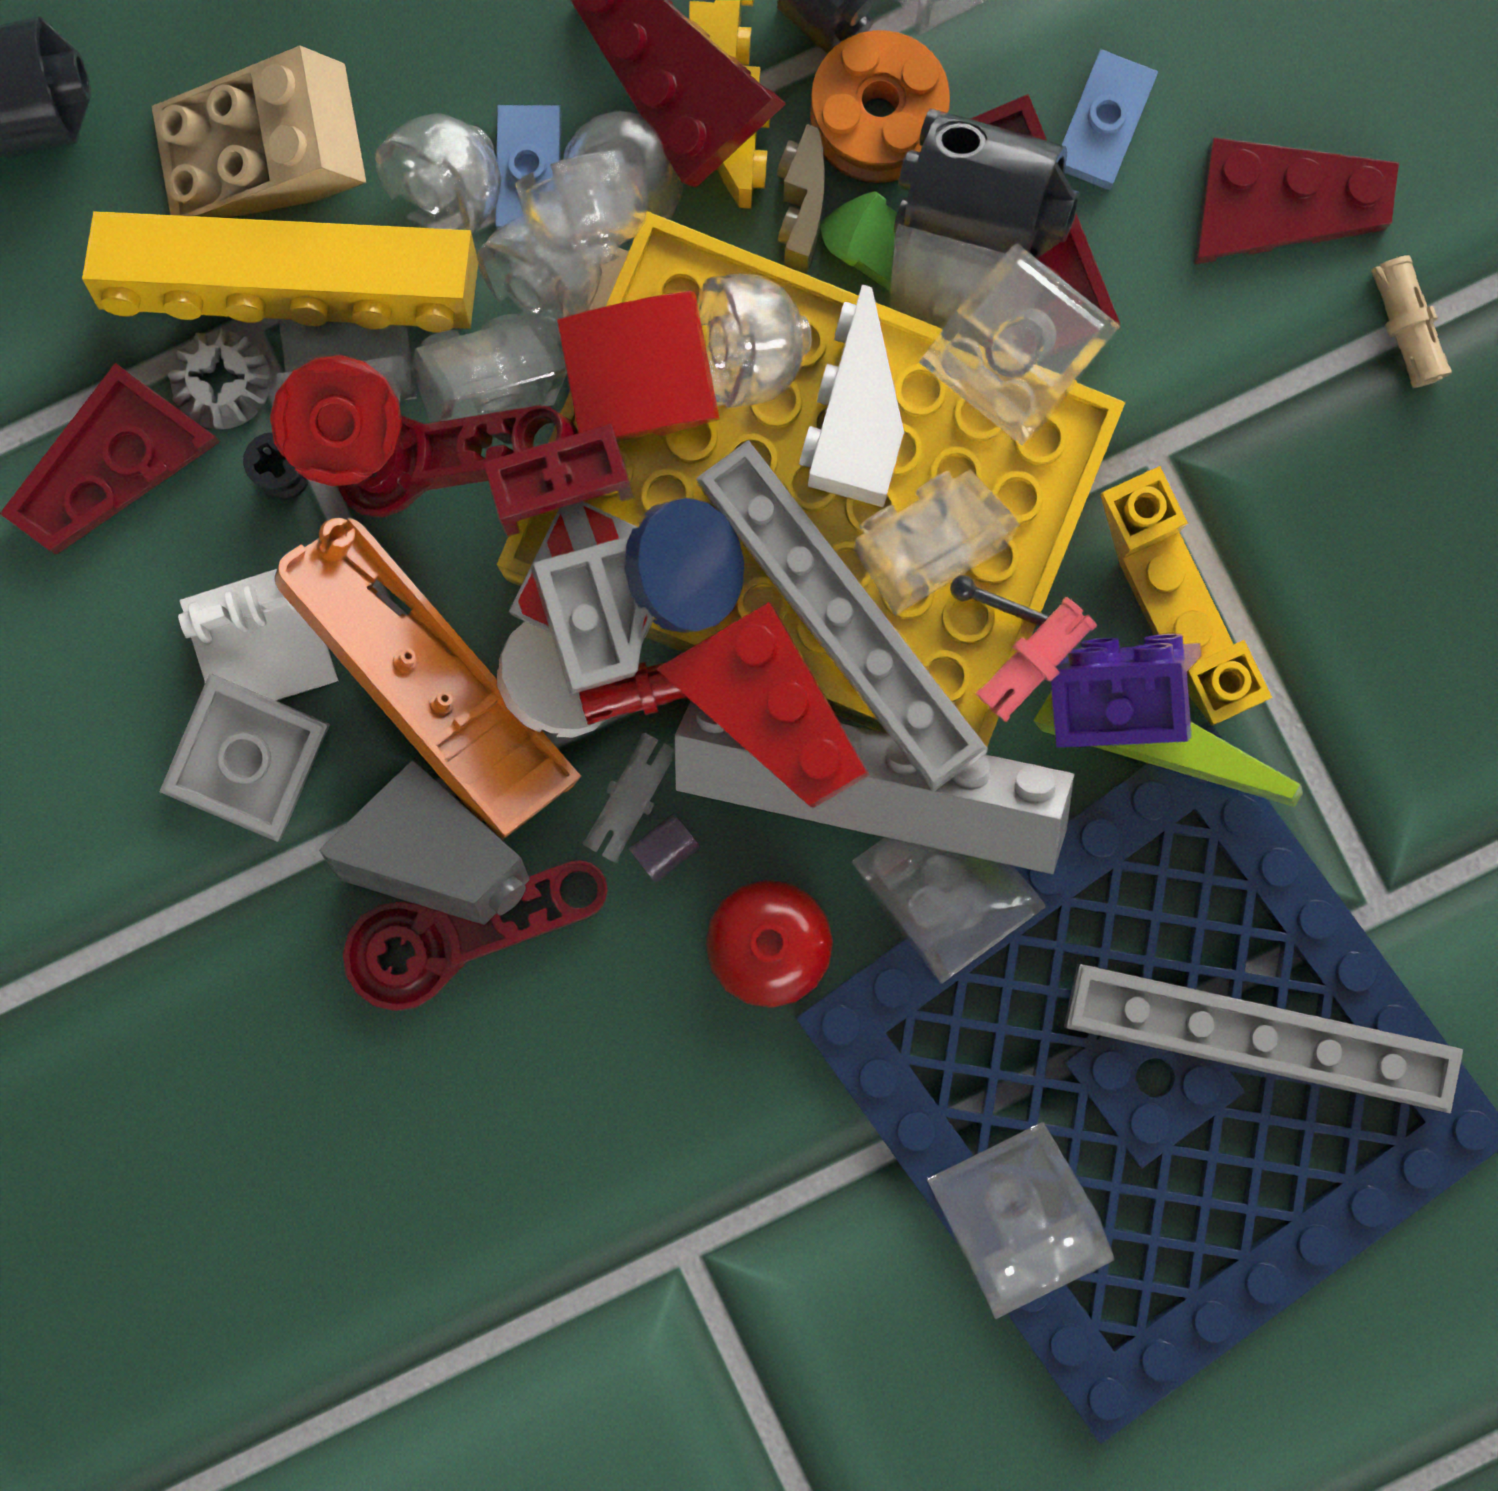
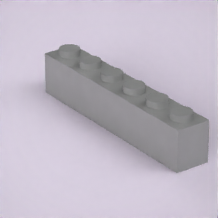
[675,701,1074,874]

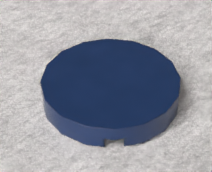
[624,498,744,633]

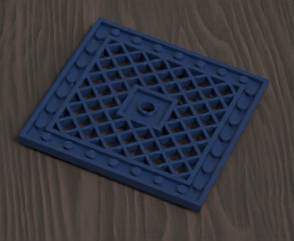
[795,721,1498,1444]

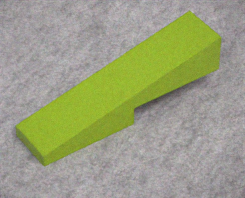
[1033,690,1303,807]

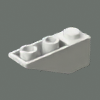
[799,285,904,507]

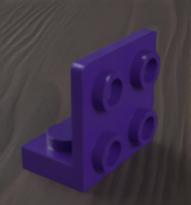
[1051,634,1201,748]

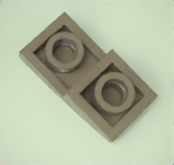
[777,124,824,274]

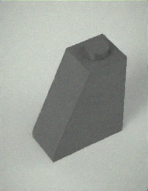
[319,760,530,925]

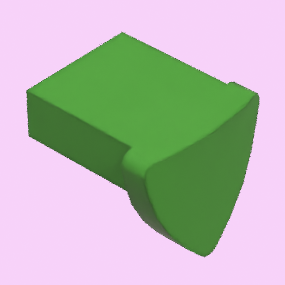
[820,191,927,292]

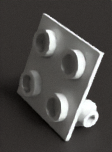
[178,569,338,701]

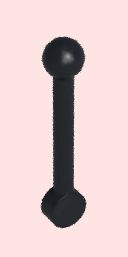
[950,575,1050,626]

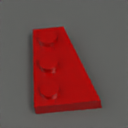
[656,602,870,808]

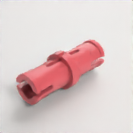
[975,597,1097,722]

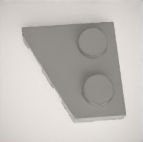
[531,536,647,695]

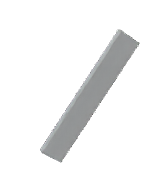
[696,440,987,792]
[1064,964,1463,1113]

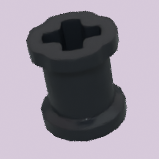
[243,433,308,500]

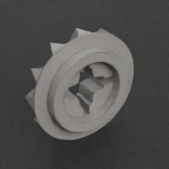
[168,328,271,429]

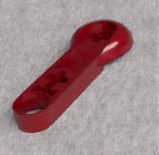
[338,405,578,517]
[343,860,608,1011]

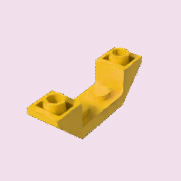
[1101,466,1273,726]

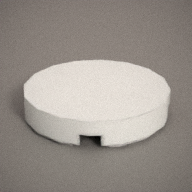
[497,621,605,738]

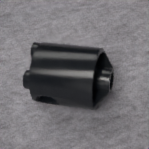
[0,16,91,158]
[894,108,1080,273]

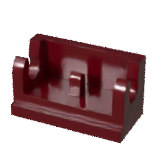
[483,424,634,537]

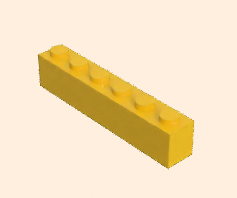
[82,211,478,333]

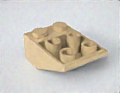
[151,46,366,218]

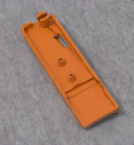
[274,518,581,840]

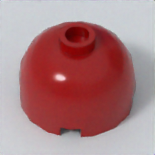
[705,879,833,1008]

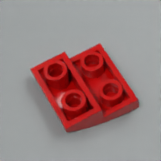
[557,291,720,442]

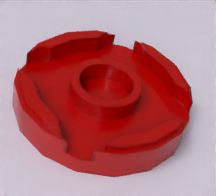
[270,355,402,487]

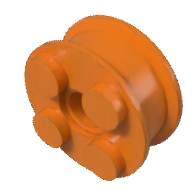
[810,30,950,183]

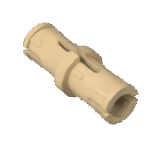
[1371,255,1452,388]

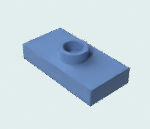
[1062,49,1158,190]
[496,105,561,233]

